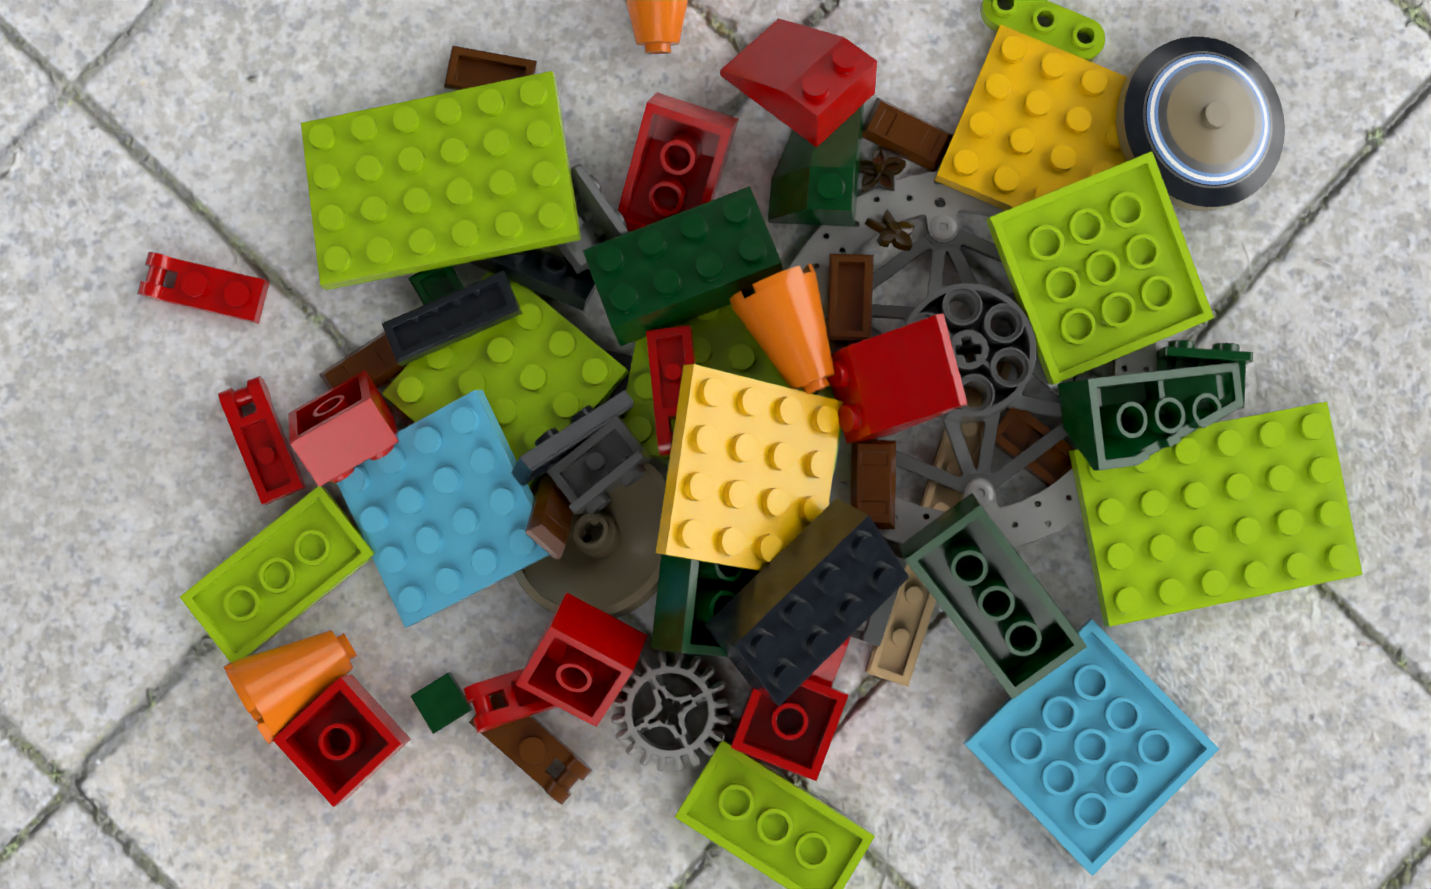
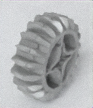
[610,650,731,772]

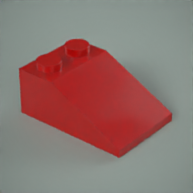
[720,18,877,148]
[618,92,739,231]
[827,314,968,444]

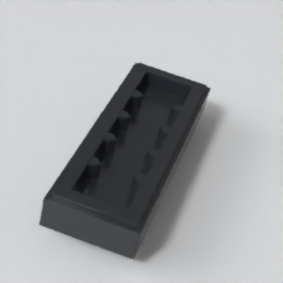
[468,248,596,311]
[381,270,523,366]
[511,390,634,486]

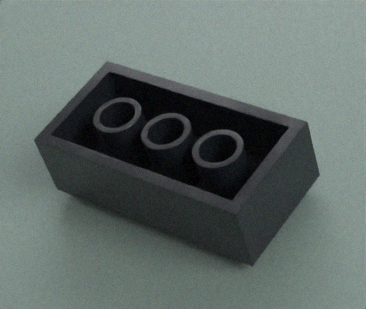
[704,498,909,706]

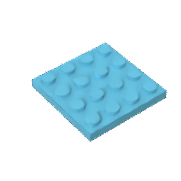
[337,390,550,628]
[963,619,1219,876]

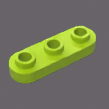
[980,0,1106,62]

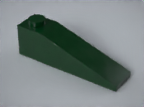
[768,104,864,227]
[1058,362,1244,471]

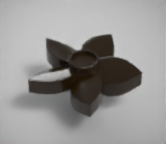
[859,146,906,192]
[865,209,915,251]

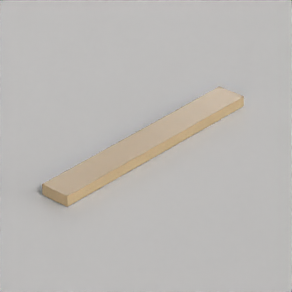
[865,352,1012,687]

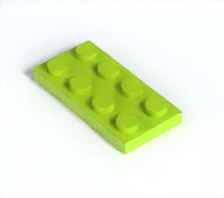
[180,486,375,662]
[675,740,875,889]

